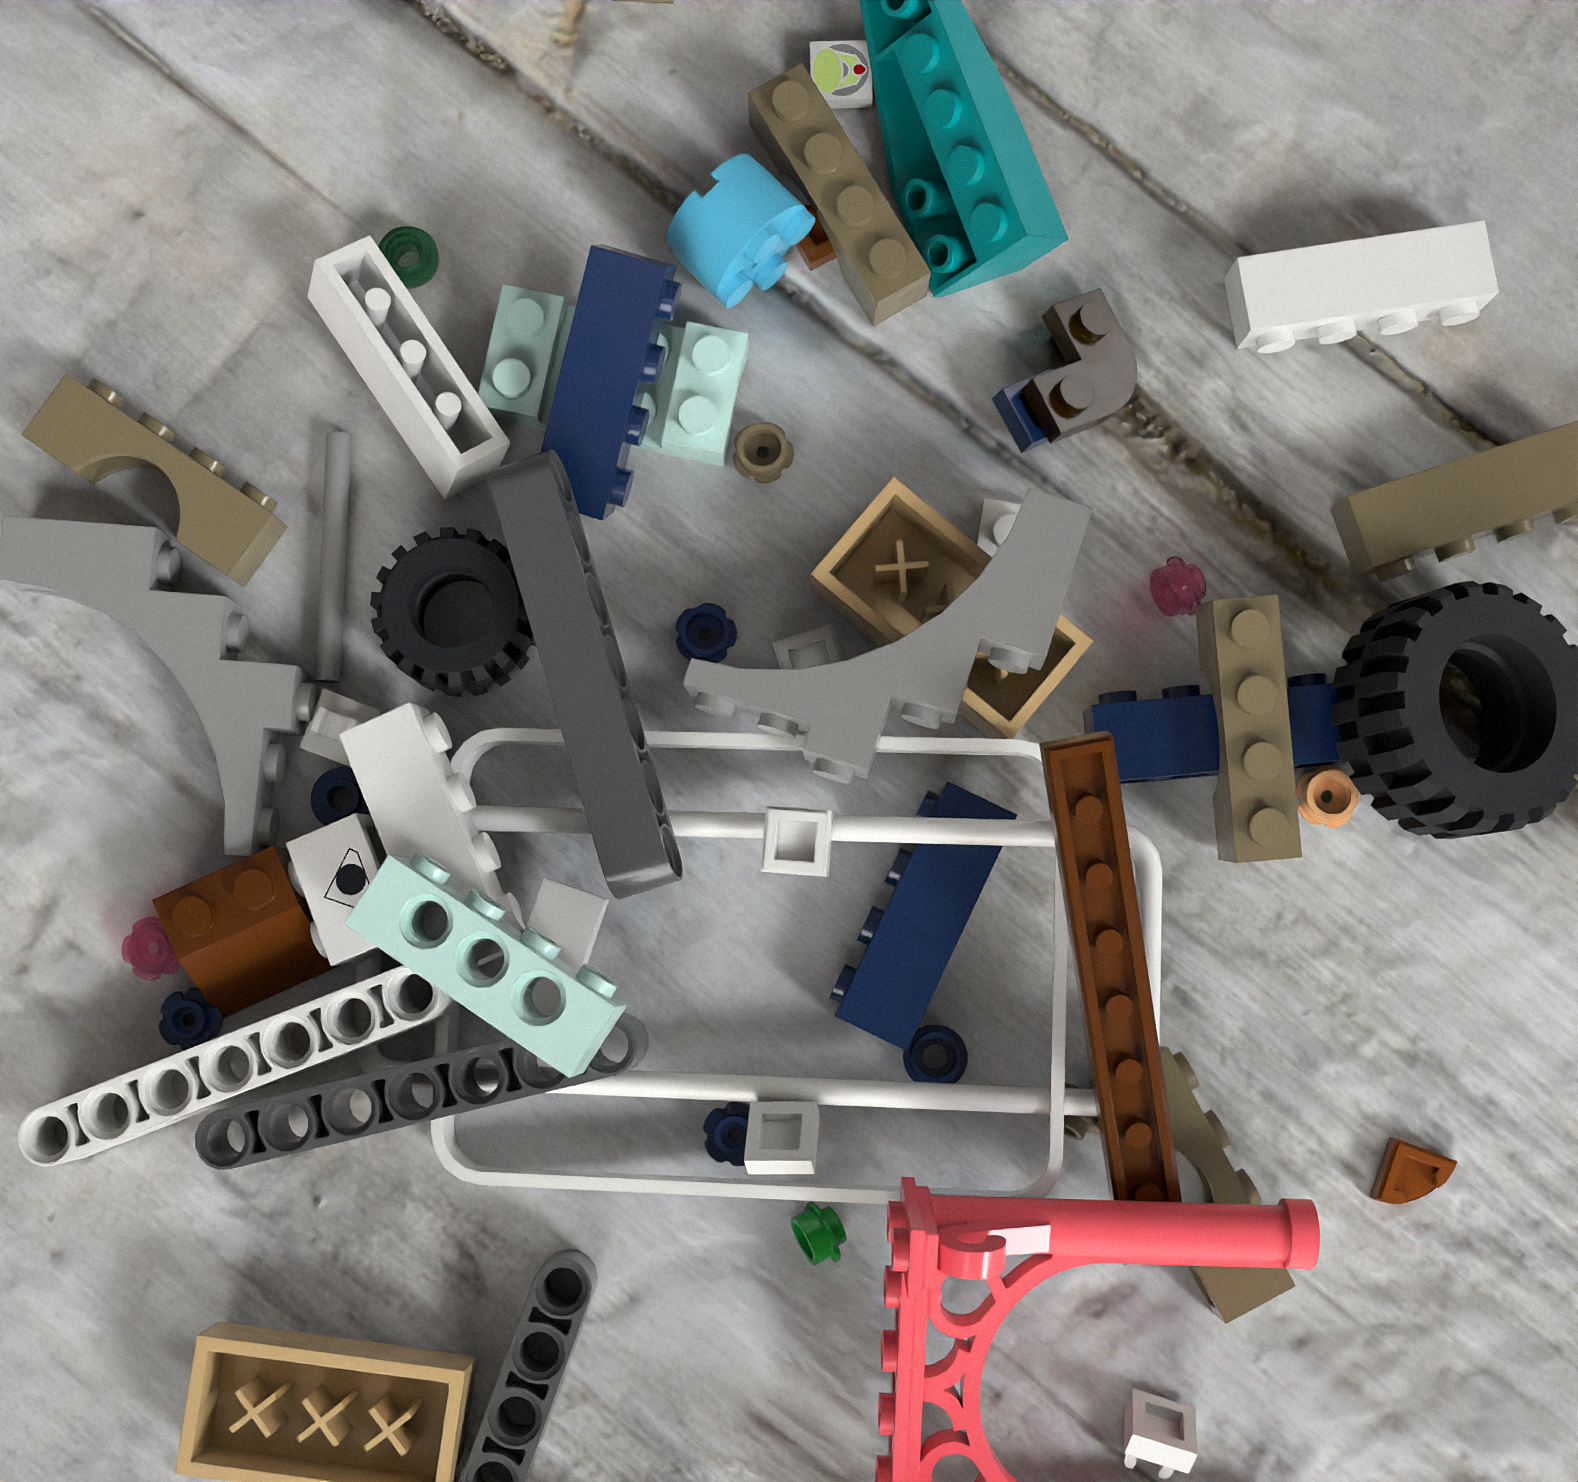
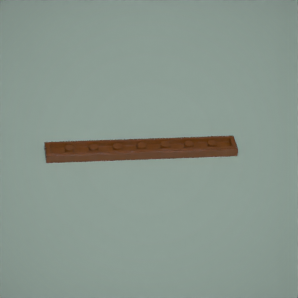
[1039,730,1182,1265]

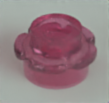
[1150,556,1206,617]
[121,917,181,980]

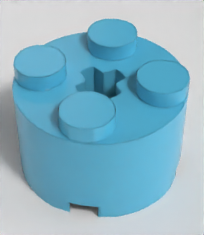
[665,153,816,309]

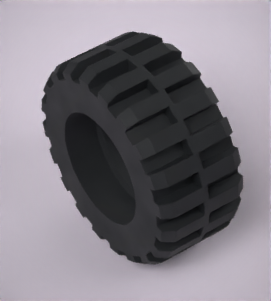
[1330,581,1578,839]

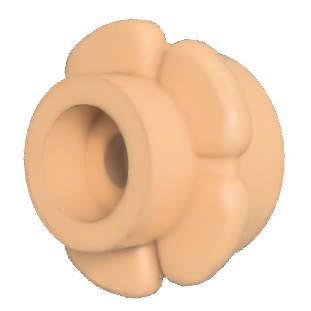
[1296,765,1359,828]

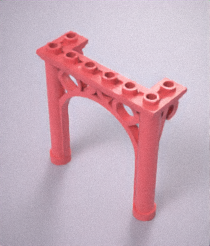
[875,1177,1320,1482]

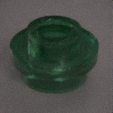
[378,226,440,289]

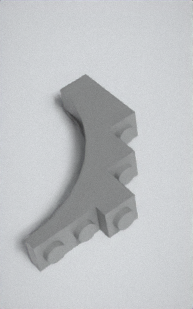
[683,488,1093,784]
[0,516,318,858]

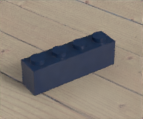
[541,244,682,521]
[1082,673,1349,785]
[829,781,1017,1051]

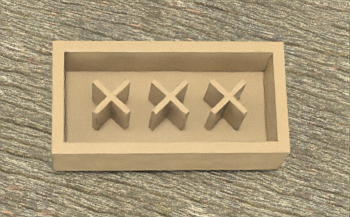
[809,476,1094,739]
[175,1321,477,1482]

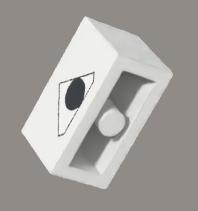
[286,813,387,966]

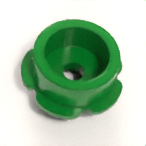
[790,1201,847,1266]

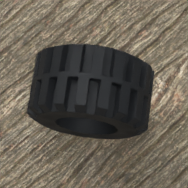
[370,527,536,697]

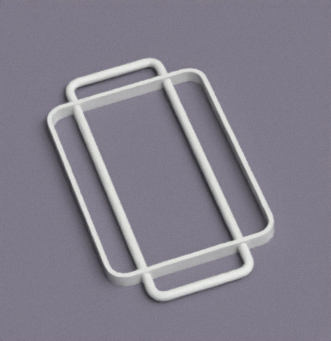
[353,728,1162,1204]

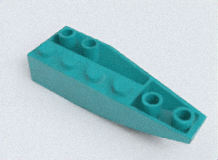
[859,0,1069,298]

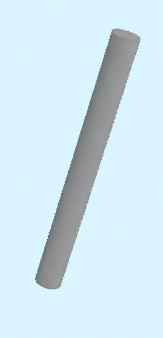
[315,432,352,683]

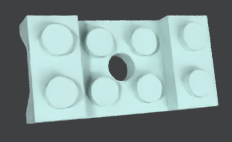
[478,284,749,466]

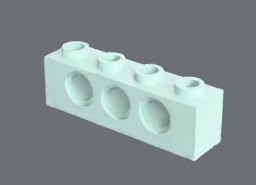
[344,852,628,1078]

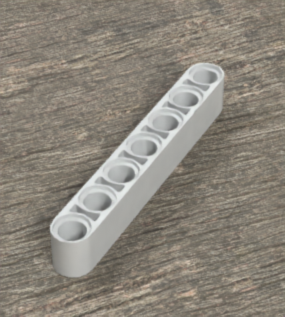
[18,965,456,1167]

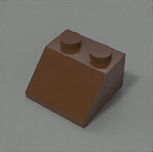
[152,845,342,1019]

